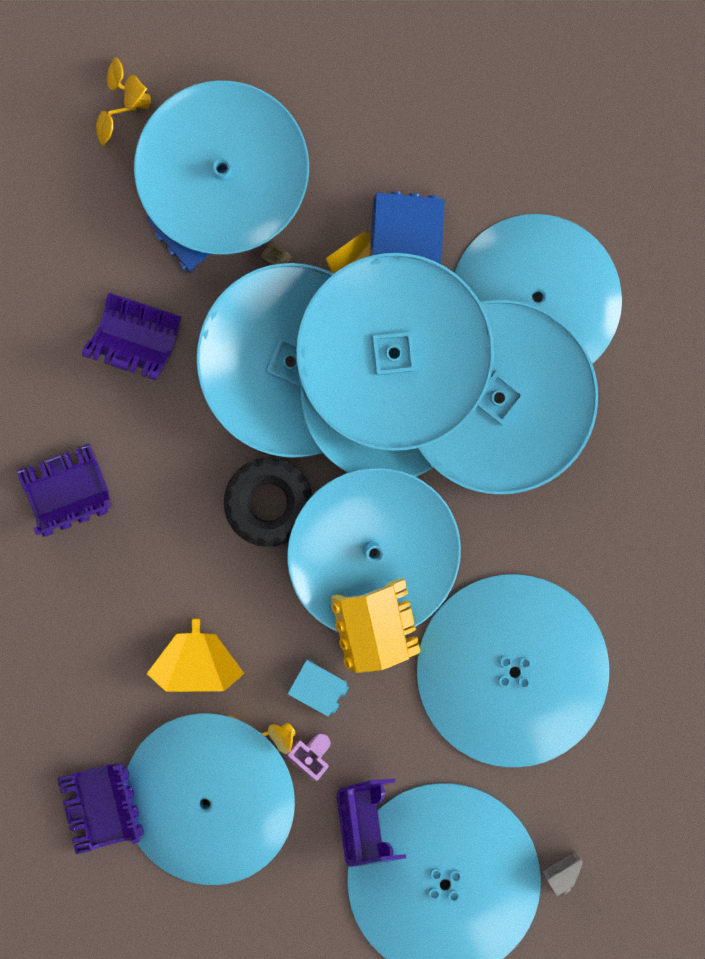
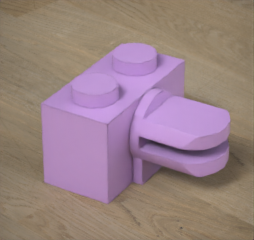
[284,734,331,781]

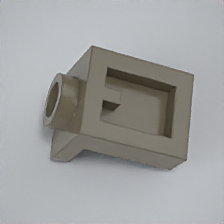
[260,241,295,265]

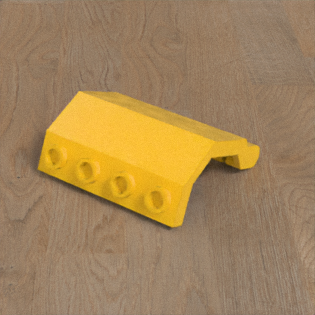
[331,578,421,673]

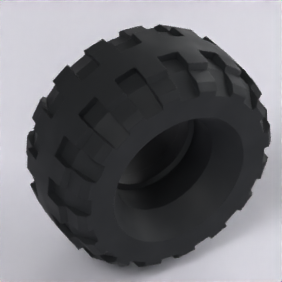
[224,458,313,547]

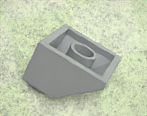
[543,852,583,896]

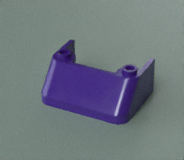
[337,779,406,867]

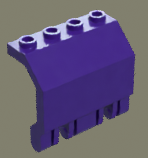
[82,293,182,381]
[17,443,112,537]
[57,762,144,854]

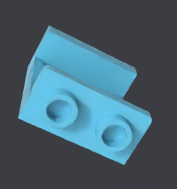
[288,659,349,717]

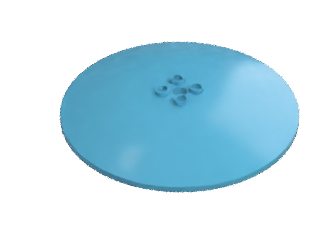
[297,253,494,451]
[196,263,334,458]
[418,300,598,495]
[417,574,609,767]
[348,783,541,959]

